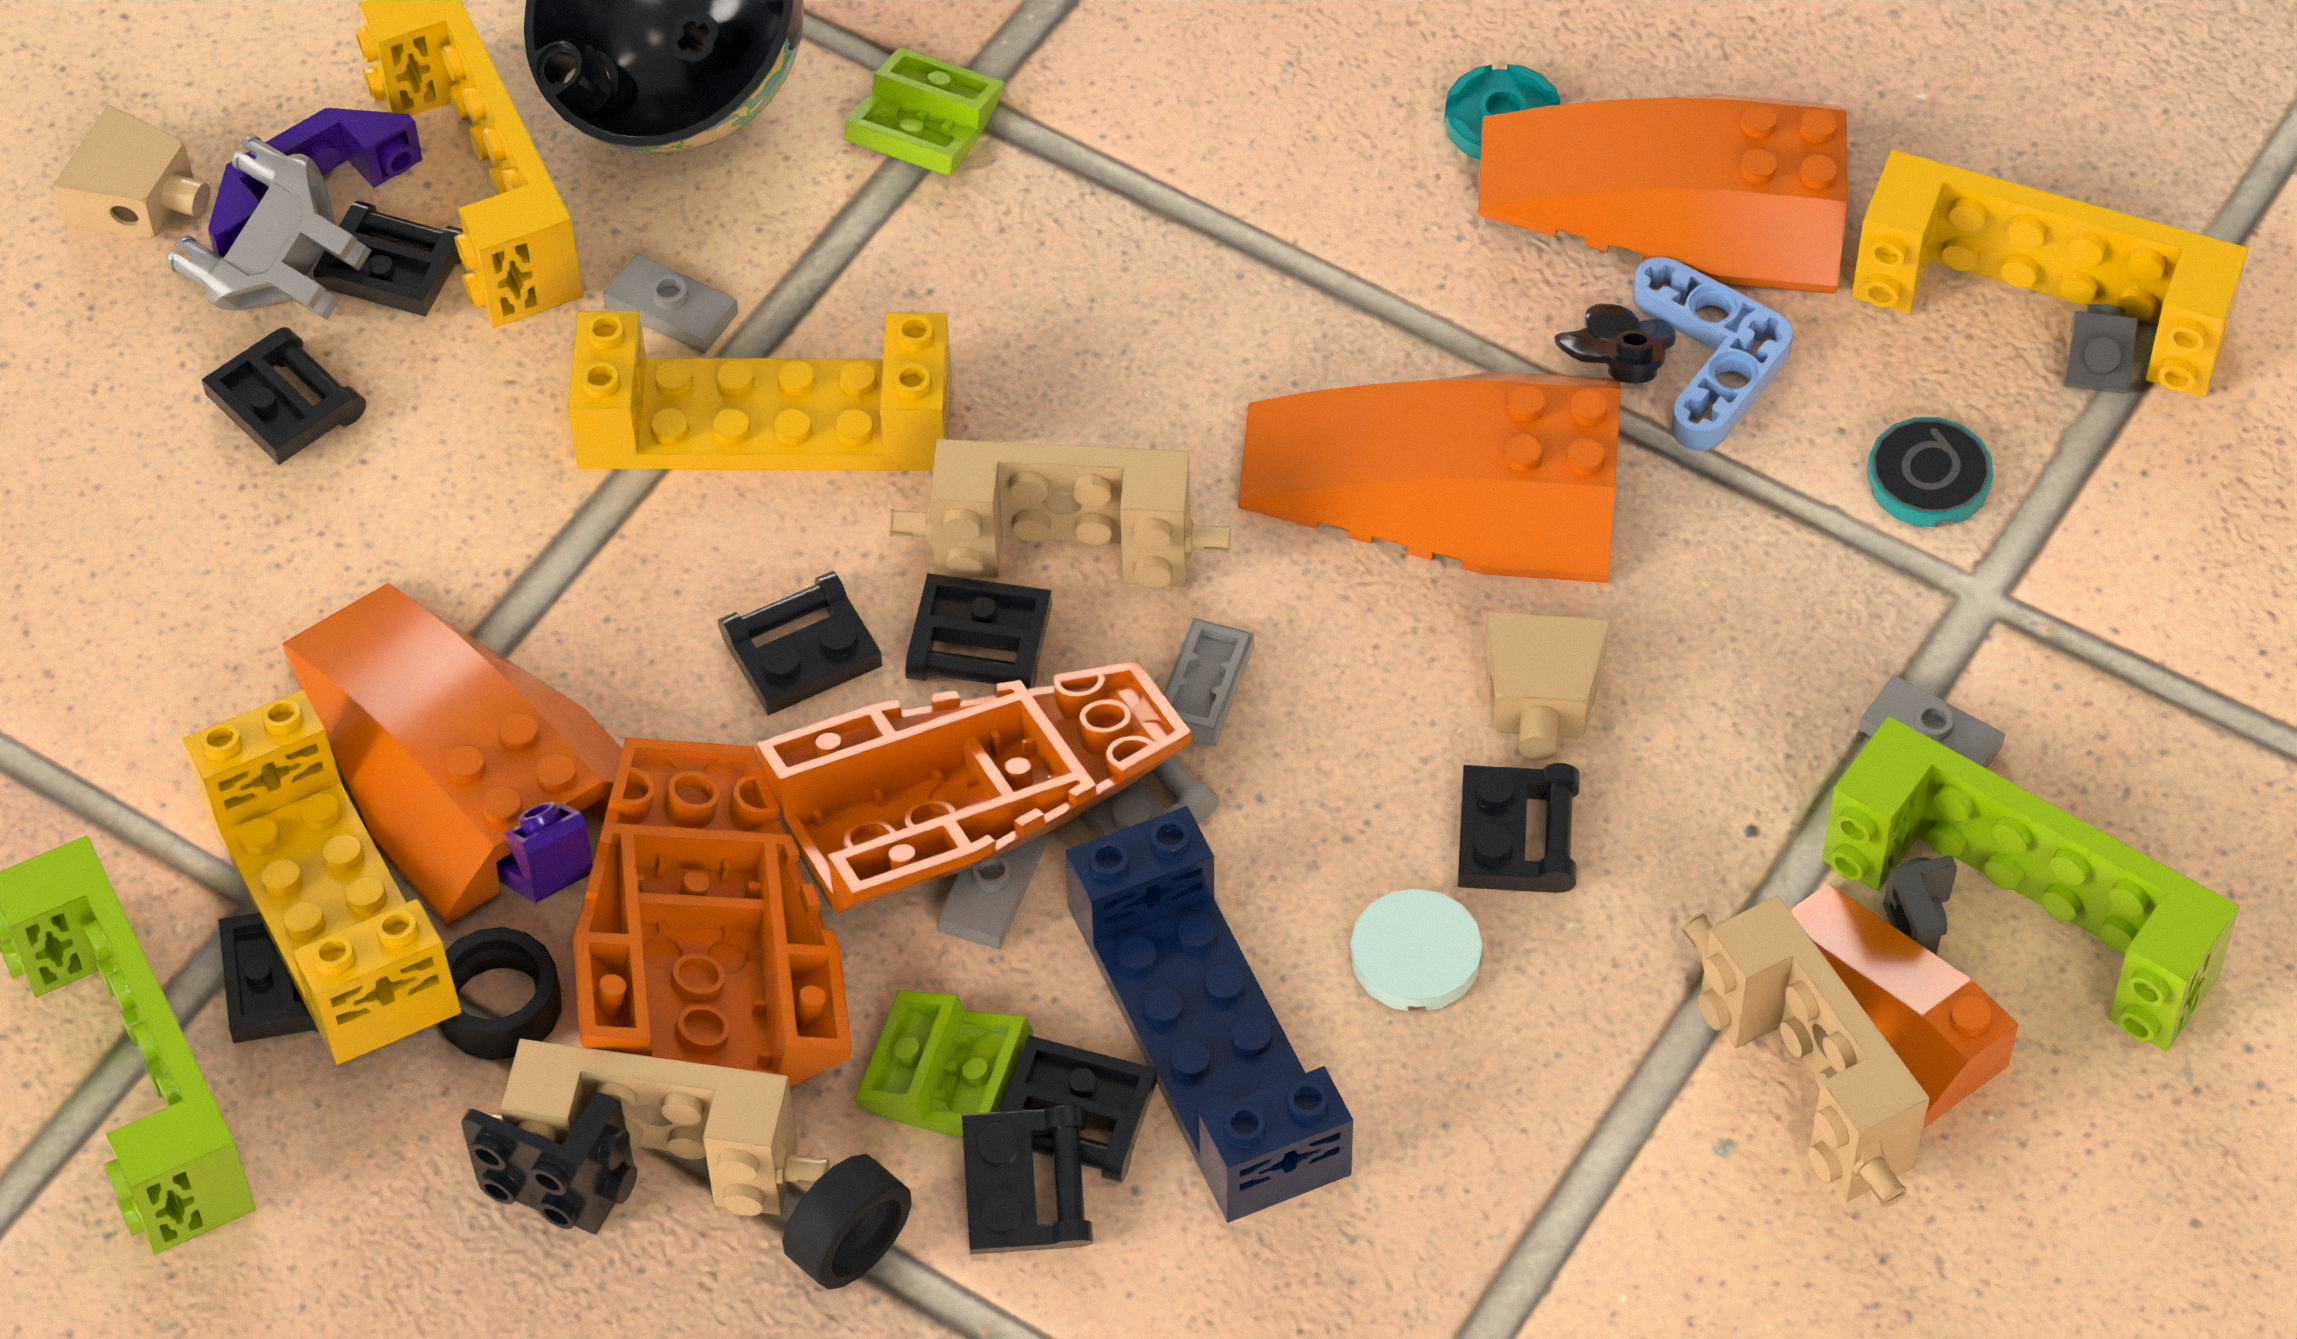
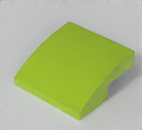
[844,47,1005,176]
[854,990,1034,1138]

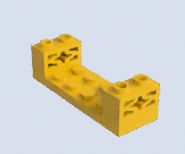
[355,0,584,328]
[1852,149,2249,397]
[568,311,952,471]
[181,689,462,1066]

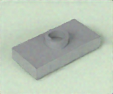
[603,253,739,353]
[1163,618,1254,746]
[1859,674,2005,769]
[938,834,1046,950]

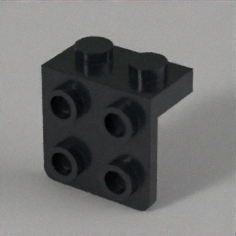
[461,1091,637,1235]

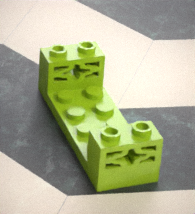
[1822,715,2240,1052]
[0,835,256,1255]

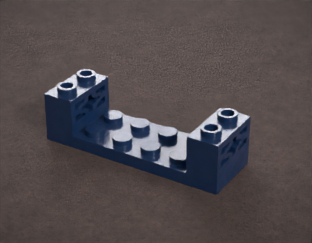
[1065,806,1353,1223]

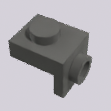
[2065,304,2138,394]

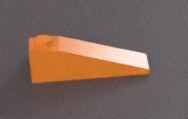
[1790,883,2019,1129]

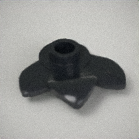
[1554,303,1676,384]

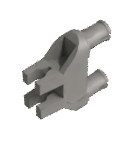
[167,134,372,320]

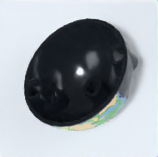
[524,0,804,153]

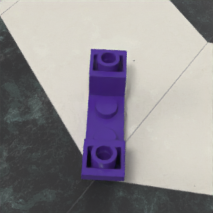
[208,108,423,257]
[496,802,593,903]

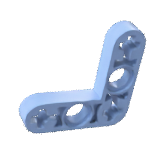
[1633,257,1793,451]

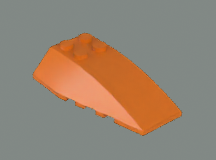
[1478,94,1848,294]
[1238,371,1621,583]
[282,583,622,926]
[756,661,1192,915]
[573,737,852,1087]

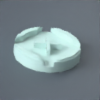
[1350,888,1483,1011]

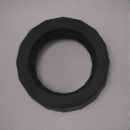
[439,927,561,1060]
[782,1154,912,1290]

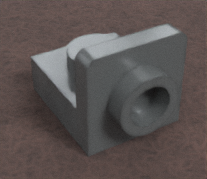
[1883,856,1957,955]

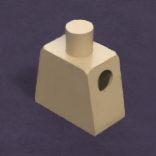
[53,105,210,238]
[1484,610,1609,760]

